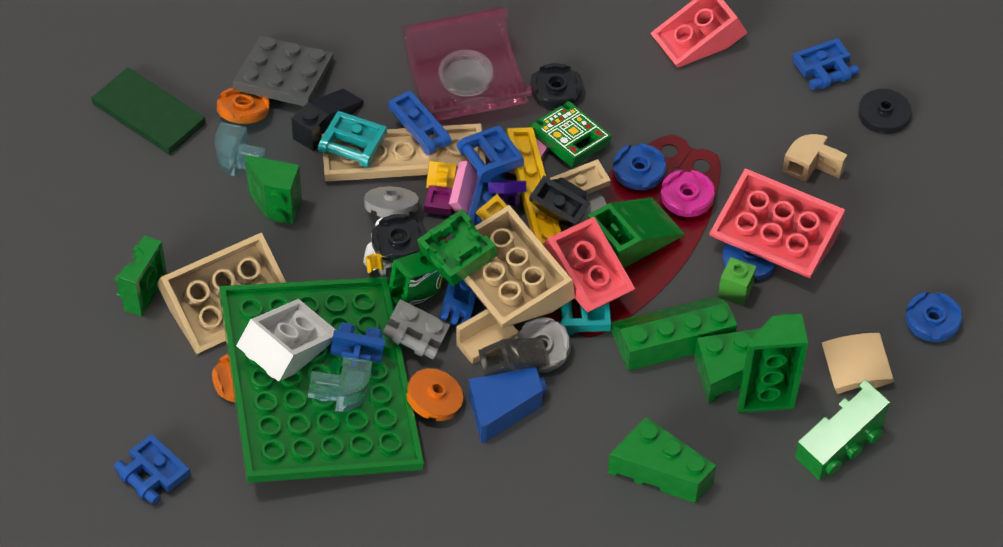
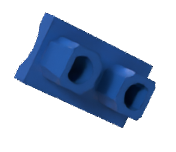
[330,322,385,369]

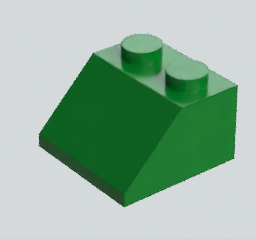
[245,155,302,224]

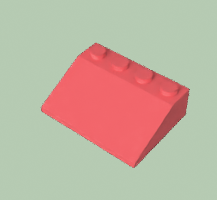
[709,168,845,278]

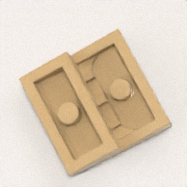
[822,333,895,394]

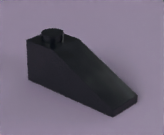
[291,88,364,151]

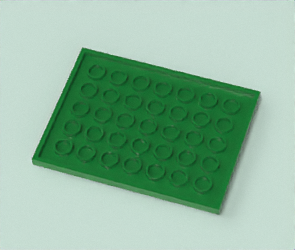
[219,277,424,483]

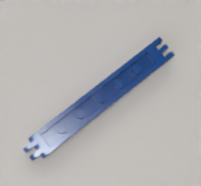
[439,162,506,326]

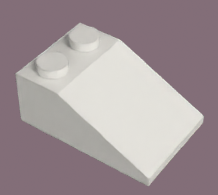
[236,299,336,381]

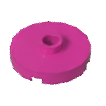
[660,170,715,217]

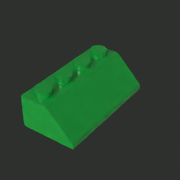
[611,296,737,371]
[737,313,808,413]

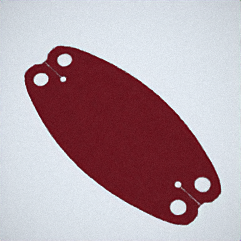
[542,135,721,338]

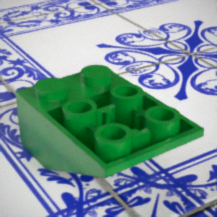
[587,197,684,268]

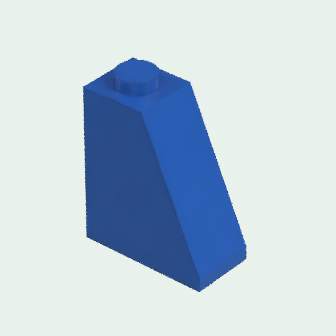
[468,367,547,442]

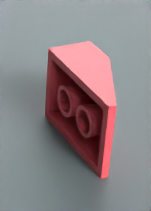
[650,0,748,68]
[543,217,635,312]

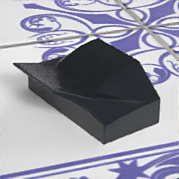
[529,176,591,227]

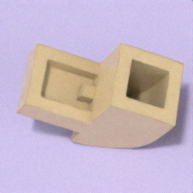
[782,134,847,182]

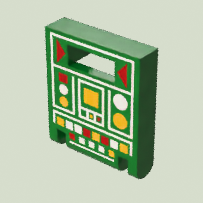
[529,101,612,168]

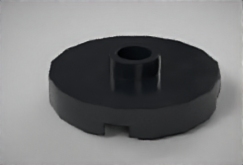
[530,63,582,108]
[858,89,911,134]
[372,214,427,263]

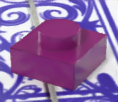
[424,185,453,216]

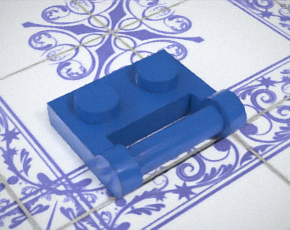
[456,125,524,183]

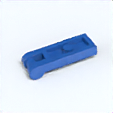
[388,90,452,156]

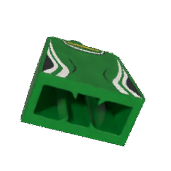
[389,251,443,307]

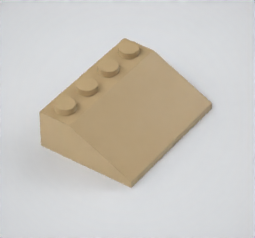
[463,205,575,328]
[157,232,286,354]

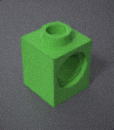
[718,257,757,306]

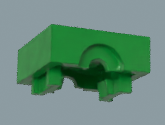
[417,209,498,287]
[114,235,167,317]

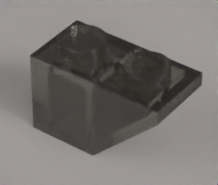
[478,338,550,376]

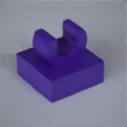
[488,180,527,206]

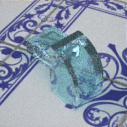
[214,122,266,176]
[308,357,372,412]

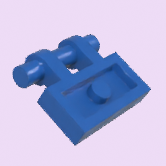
[792,38,859,90]
[114,434,191,505]

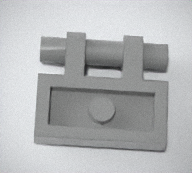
[382,299,450,359]

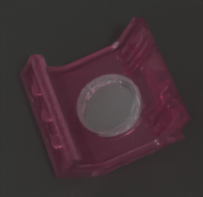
[401,7,532,121]

